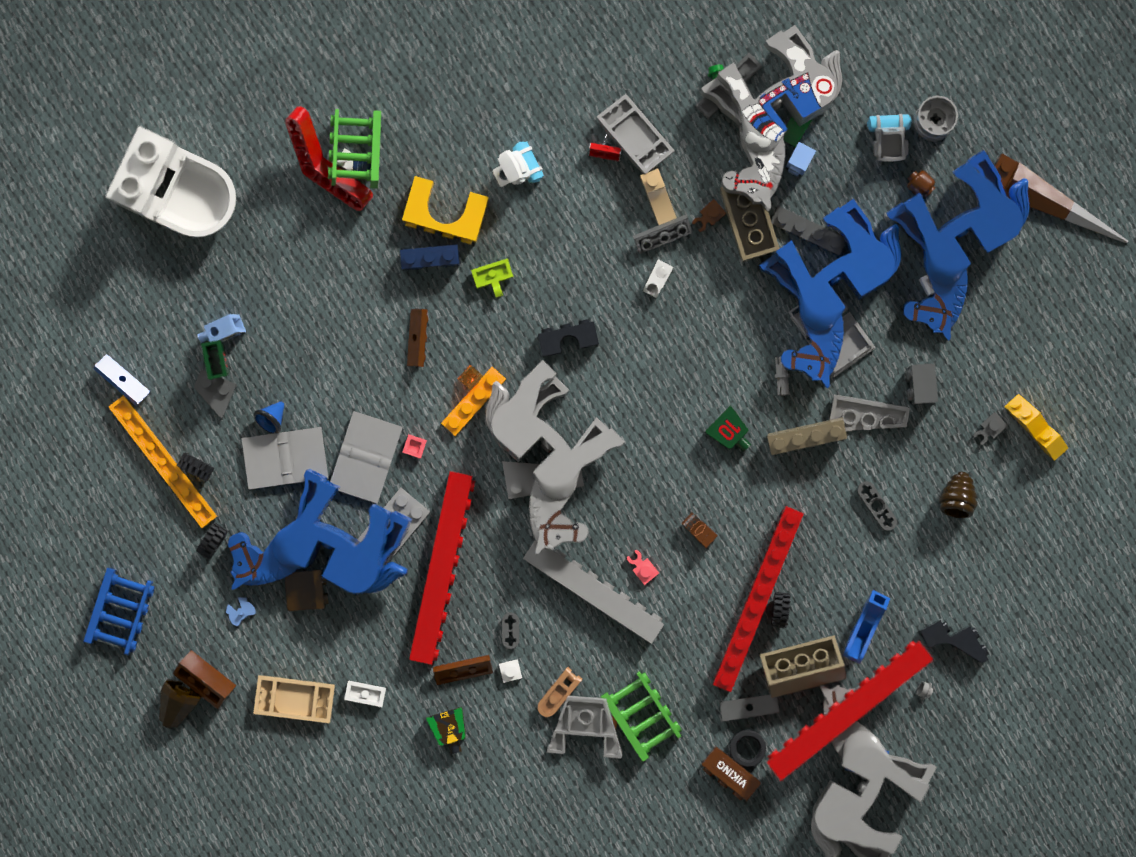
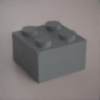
[905,363,938,405]

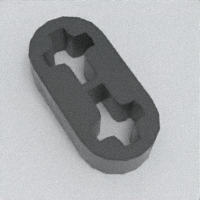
[502,612,520,649]

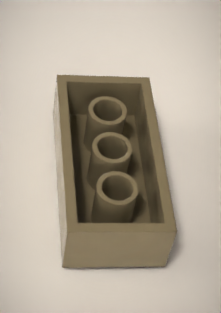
[720,187,780,263]
[760,635,846,698]

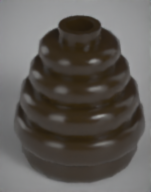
[939,472,977,519]

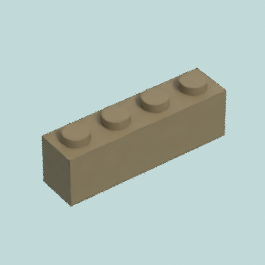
[767,417,847,455]

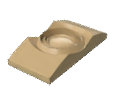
[253,675,335,723]

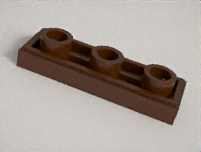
[407,309,428,367]

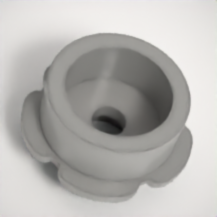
[916,681,933,700]

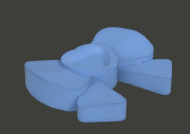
[226,597,256,626]

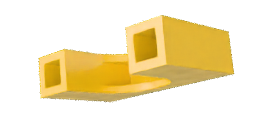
[402,176,489,245]

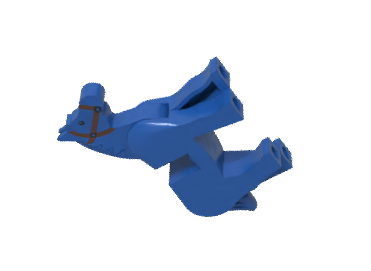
[886,150,1029,340]
[759,199,901,389]
[228,469,413,593]

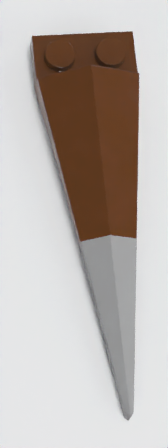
[994,154,1129,243]

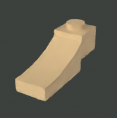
[640,169,676,225]

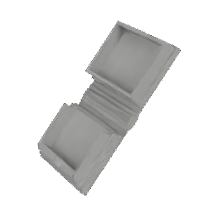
[788,284,876,378]
[330,411,403,504]
[242,427,328,489]

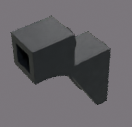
[919,620,989,663]

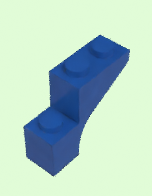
[842,590,890,664]

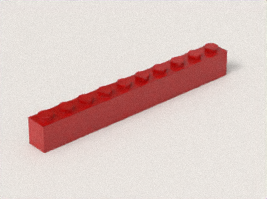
[409,471,476,665]
[712,506,804,692]
[767,641,934,780]

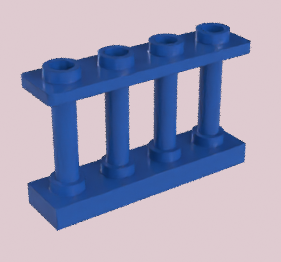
[84,568,155,655]

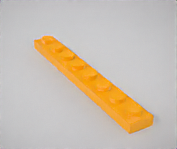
[109,395,218,528]

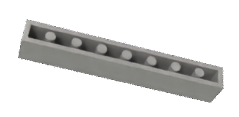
[523,540,664,644]

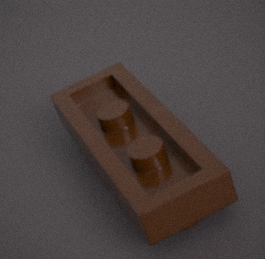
[433,655,493,685]

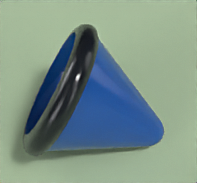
[253,402,284,434]

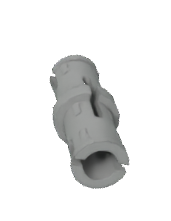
[775,356,790,396]

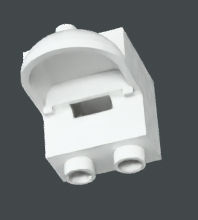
[106,126,236,237]

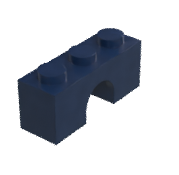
[400,245,460,271]

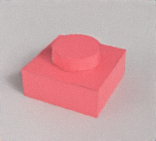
[402,434,427,459]

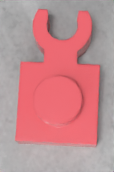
[627,550,659,585]

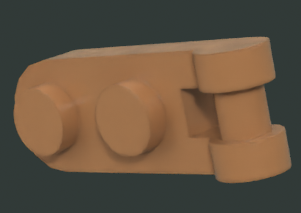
[538,667,582,717]

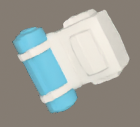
[493,141,544,187]

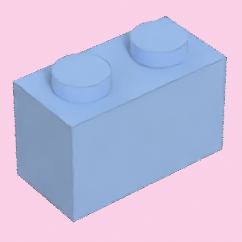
[786,142,816,176]

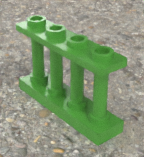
[328,109,381,189]
[601,671,682,762]

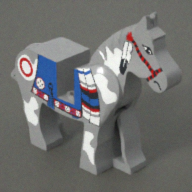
[700,25,842,212]

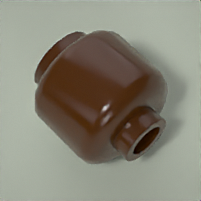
[907,170,935,198]

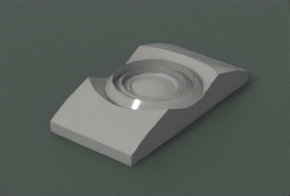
[596,94,675,174]

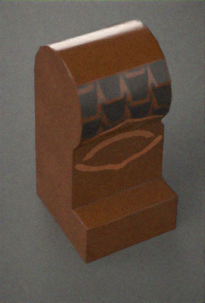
[681,512,718,548]

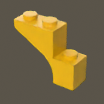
[1004,394,1068,461]

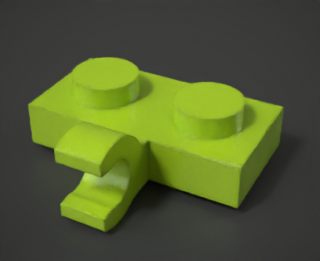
[471,258,514,298]

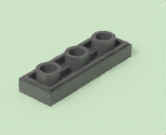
[633,215,693,254]
[719,694,780,721]

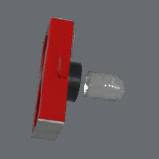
[588,133,621,161]

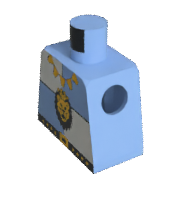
[198,314,246,344]

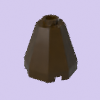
[159,679,202,729]

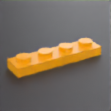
[441,367,506,436]

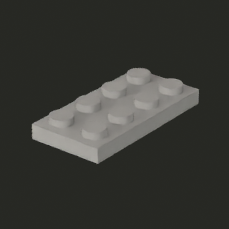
[357,488,430,564]

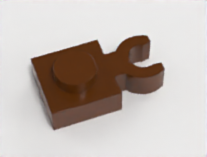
[692,199,726,232]

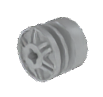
[913,96,958,142]

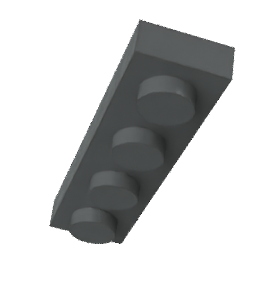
[771,206,846,256]

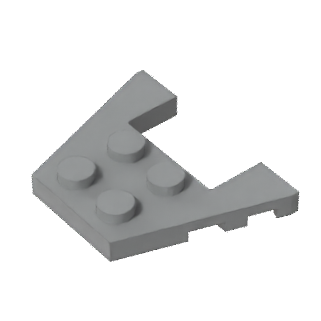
[547,696,622,758]

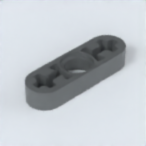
[857,481,897,530]

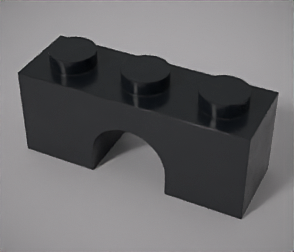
[538,319,599,357]

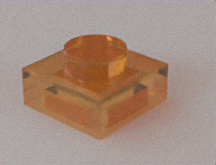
[458,365,483,390]

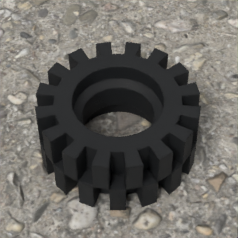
[177,452,214,481]
[196,523,228,560]
[771,592,791,628]

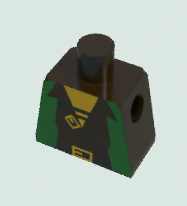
[426,707,466,754]

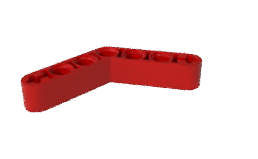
[285,106,373,211]

